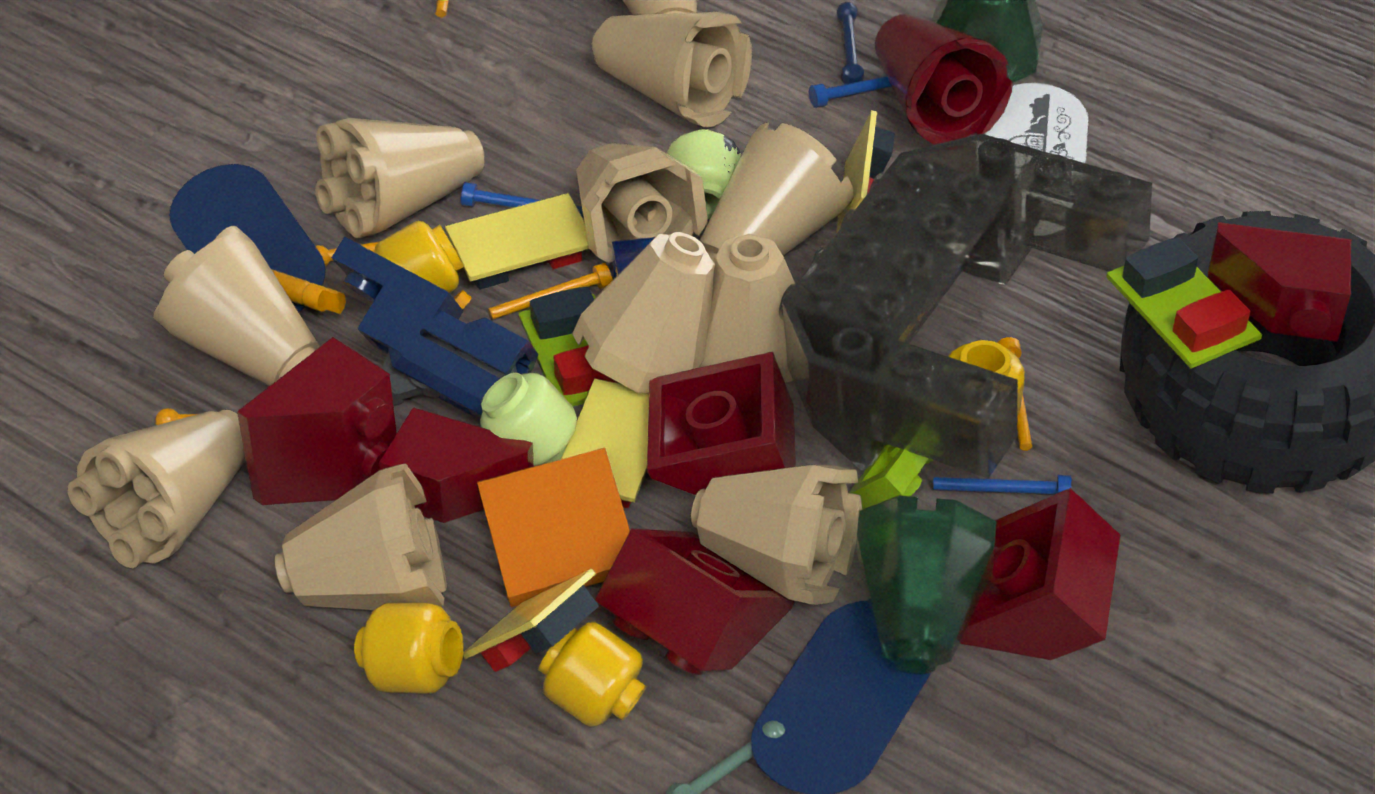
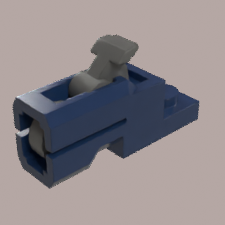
[331,236,538,420]

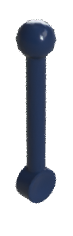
[836,2,864,85]

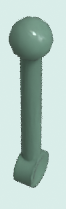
[665,721,785,794]

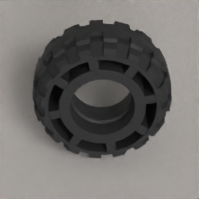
[1120,211,1375,494]

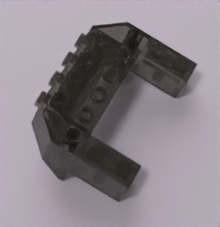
[779,134,1152,479]

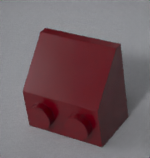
[237,337,397,505]
[647,351,796,495]
[946,488,1121,660]
[595,528,795,675]

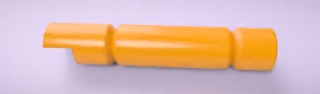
[271,269,346,314]

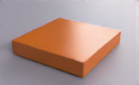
[477,447,630,608]

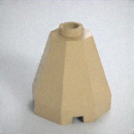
[576,143,708,270]
[572,232,715,393]
[701,233,814,383]
[275,463,447,610]
[691,465,862,605]

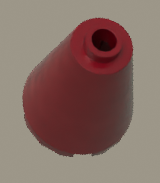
[875,14,1012,148]

